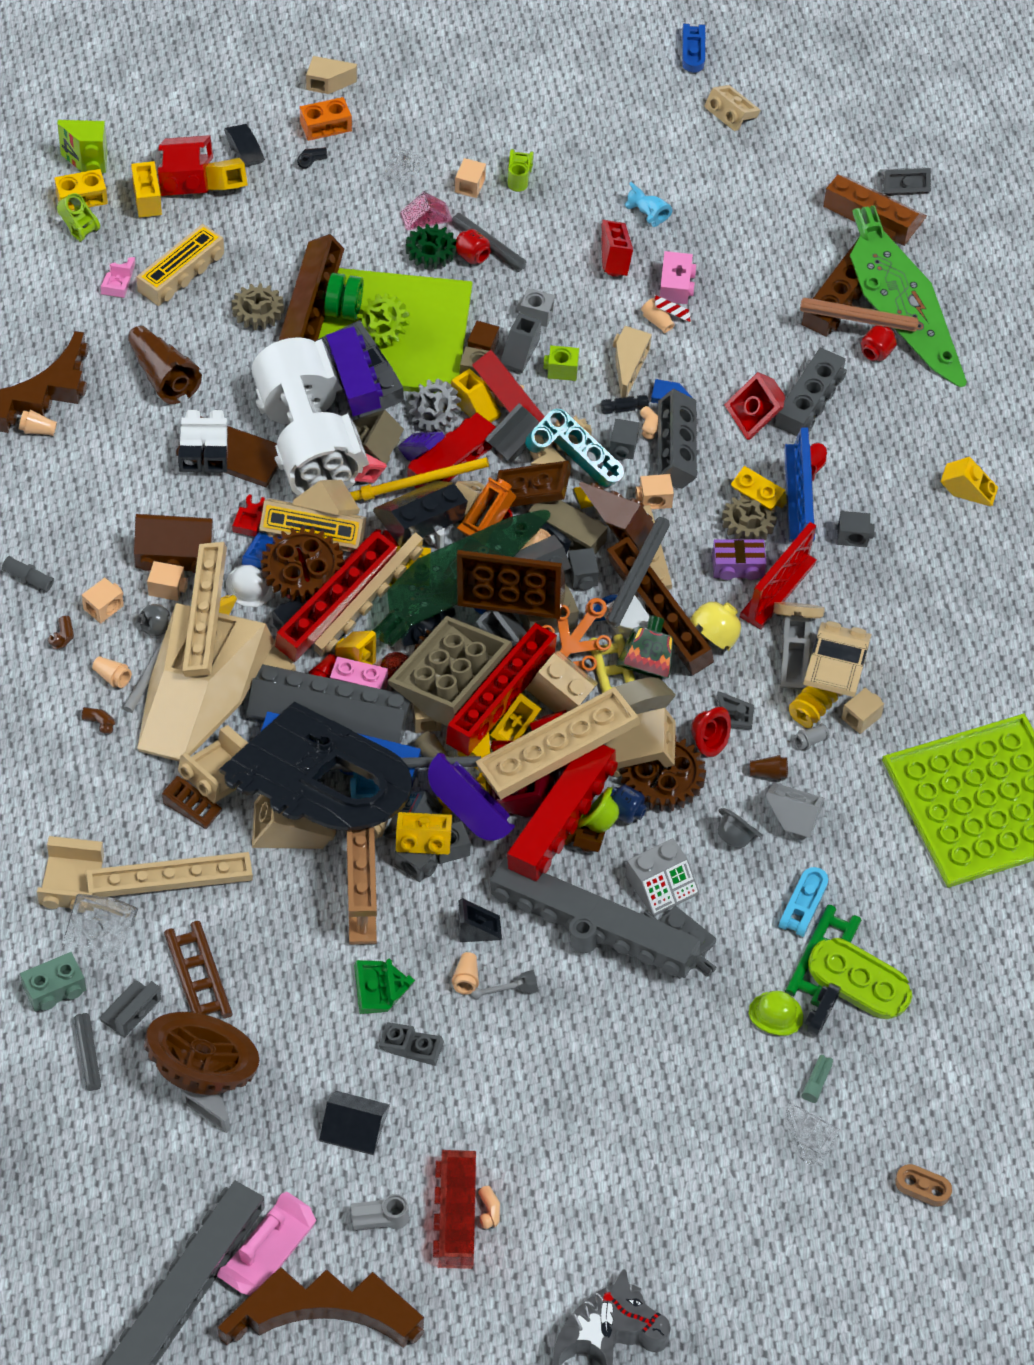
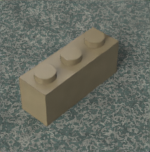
[528,500,608,554]

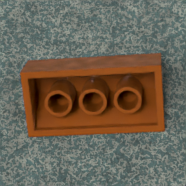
[823,174,927,246]

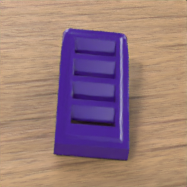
[398,432,445,461]

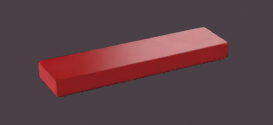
[472,350,545,422]

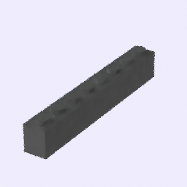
[102,1180,265,1365]

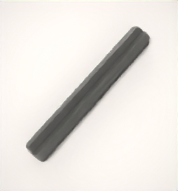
[452,213,526,272]

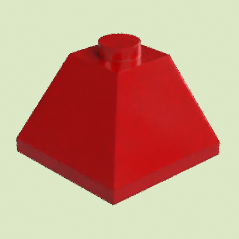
[724,372,785,440]

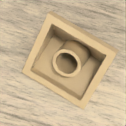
[293,480,360,515]

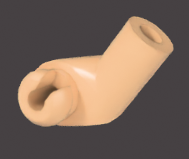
[478,1186,500,1229]

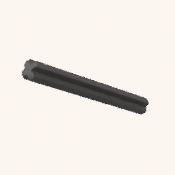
[606,517,670,627]

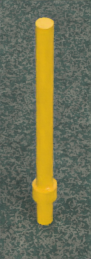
[350,457,489,501]

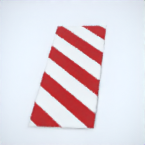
[654,294,691,322]

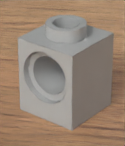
[517,288,555,327]

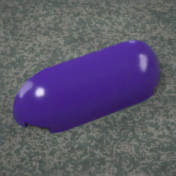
[428,753,515,841]

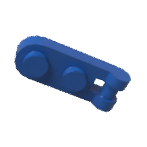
[682,23,705,72]

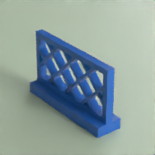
[784,427,815,542]

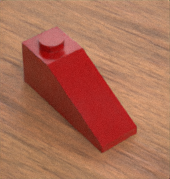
[602,220,633,277]

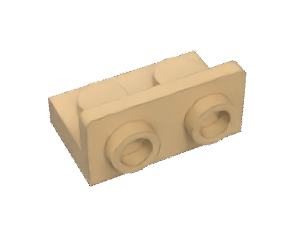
[704,85,761,131]

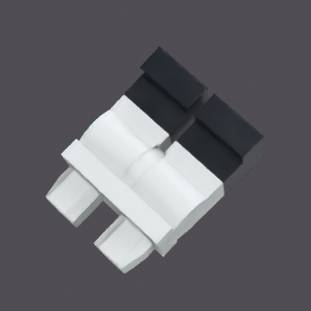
[178,410,228,472]

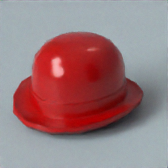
[691,707,731,757]

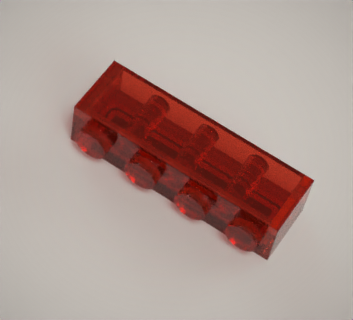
[433,1150,476,1269]

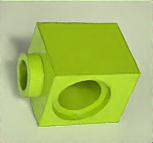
[543,345,579,381]

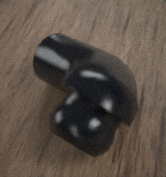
[297,147,327,169]

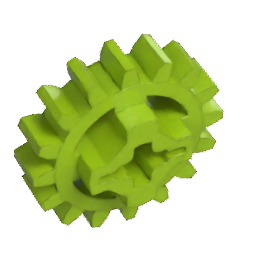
[357,293,410,347]

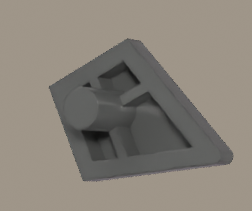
[717,691,754,730]

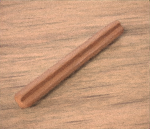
[800,297,918,332]

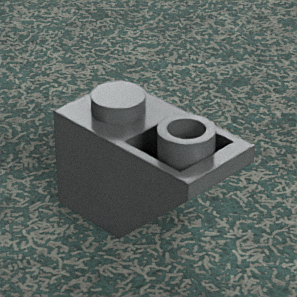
[501,313,541,373]

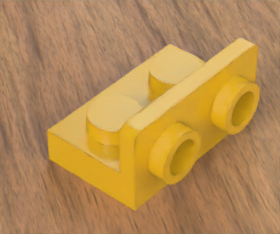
[731,466,787,511]
[396,812,452,855]

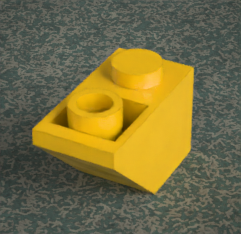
[205,158,248,190]
[451,368,501,423]
[941,456,998,507]

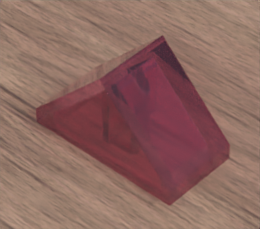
[401,191,452,231]

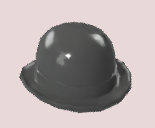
[718,808,762,848]

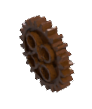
[261,526,344,603]
[620,735,706,812]

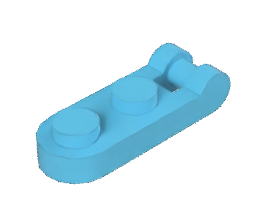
[778,867,829,937]

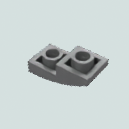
[379,1022,444,1066]

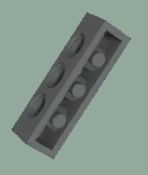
[775,347,847,436]
[658,389,698,489]

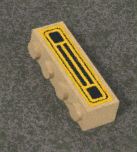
[136,224,224,306]
[259,498,367,552]

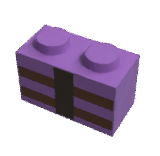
[712,539,766,580]

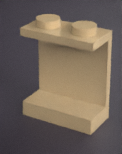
[37,836,104,912]

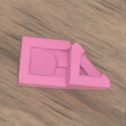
[101,257,135,298]

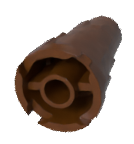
[128,326,202,404]

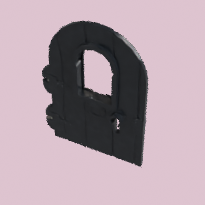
[219,701,412,831]

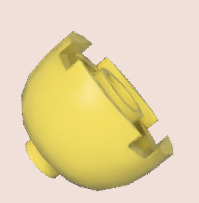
[690,602,741,651]

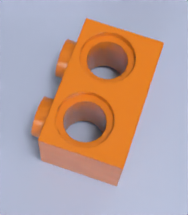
[299,97,352,141]

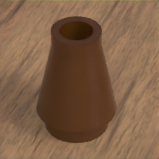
[750,755,788,781]

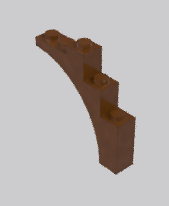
[0,331,89,433]

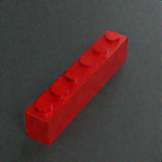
[275,531,397,662]
[507,744,618,882]

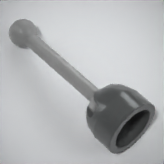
[471,970,538,999]

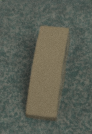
[615,677,676,714]

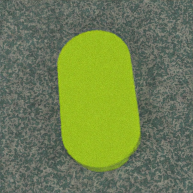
[808,938,912,1019]

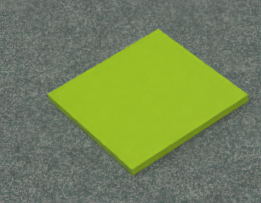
[318,268,473,394]
[882,713,1034,888]

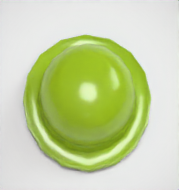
[577,787,619,833]
[748,990,804,1036]

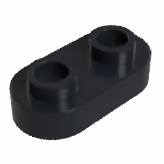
[805,983,841,1036]

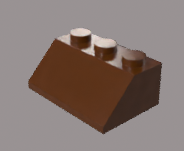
[134,514,214,573]

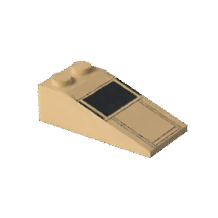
[803,621,872,697]

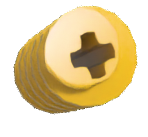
[789,686,843,728]

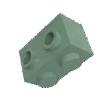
[20,952,86,1012]

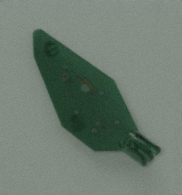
[372,510,550,647]

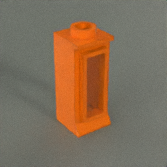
[457,477,517,546]

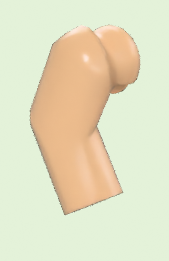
[640,406,658,440]

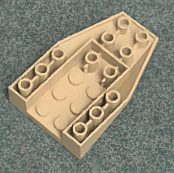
[137,603,275,761]

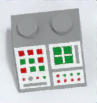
[625,838,699,916]

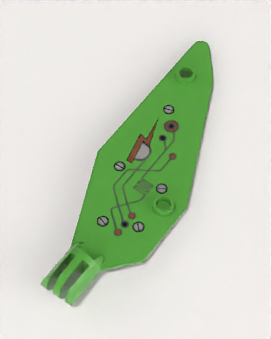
[850,205,967,387]

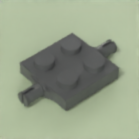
[642,905,717,979]

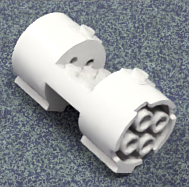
[252,338,369,496]

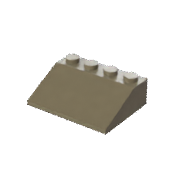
[388,616,512,726]

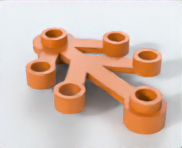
[542,598,612,672]

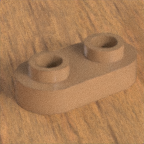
[895,1164,952,1206]

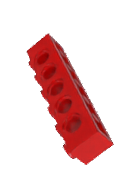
[446,623,557,756]

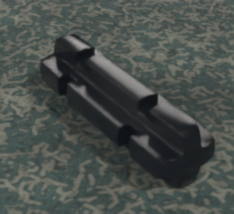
[601,395,649,414]

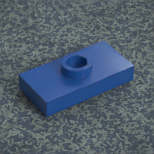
[242,532,281,570]

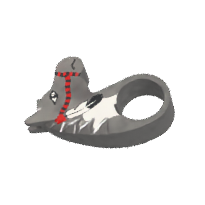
[553,1269,671,1365]

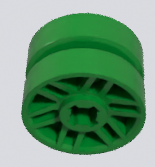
[325,272,364,321]

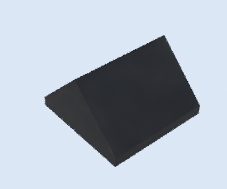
[319,1091,390,1155]

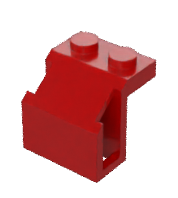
[158,135,214,196]

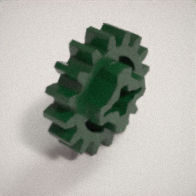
[406,224,457,269]

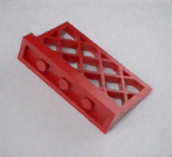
[740,522,817,630]

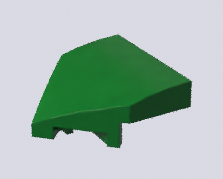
[354,958,415,1014]

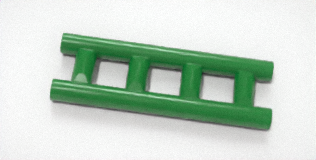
[785,905,862,1007]

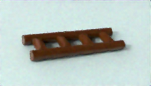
[164,921,233,1019]

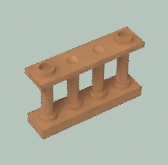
[347,827,377,945]

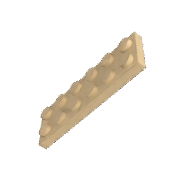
[476,687,641,800]

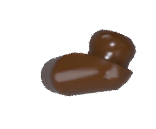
[82,707,115,734]

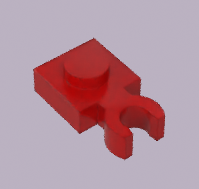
[232,494,265,537]

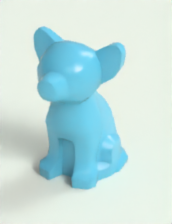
[625,182,672,227]

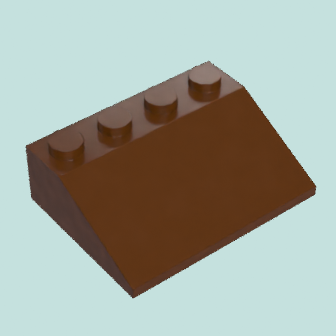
[457,550,565,619]

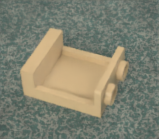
[606,708,676,777]
[178,725,248,803]

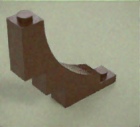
[218,1267,424,1348]

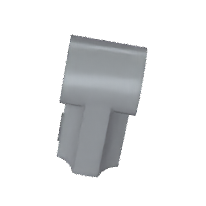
[351,1194,409,1230]

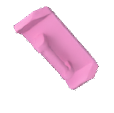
[217,1192,316,1296]

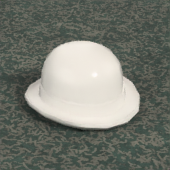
[226,565,274,607]

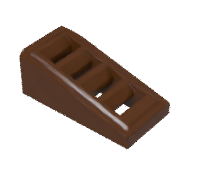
[162,776,222,829]

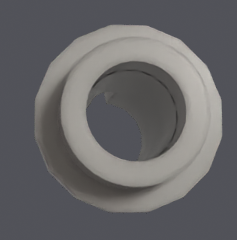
[794,723,830,750]

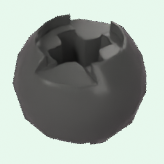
[140,604,170,636]

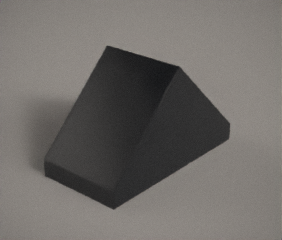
[458,898,502,942]

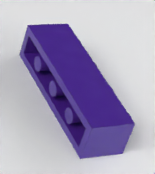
[326,326,383,417]

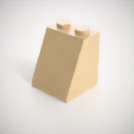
[526,650,598,713]
[252,794,336,849]

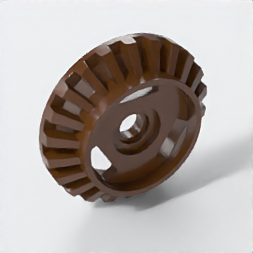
[144,1012,260,1095]

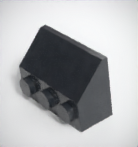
[373,480,468,548]

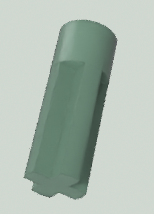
[802,1055,833,1103]

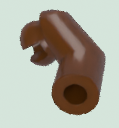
[48,616,74,650]

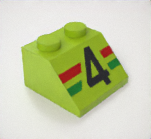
[57,120,108,173]

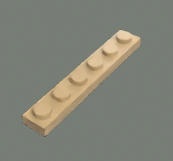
[314,532,423,657]
[182,542,227,677]
[86,852,253,898]

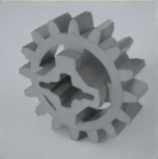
[409,379,461,432]

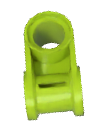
[507,149,534,192]
[57,193,100,242]

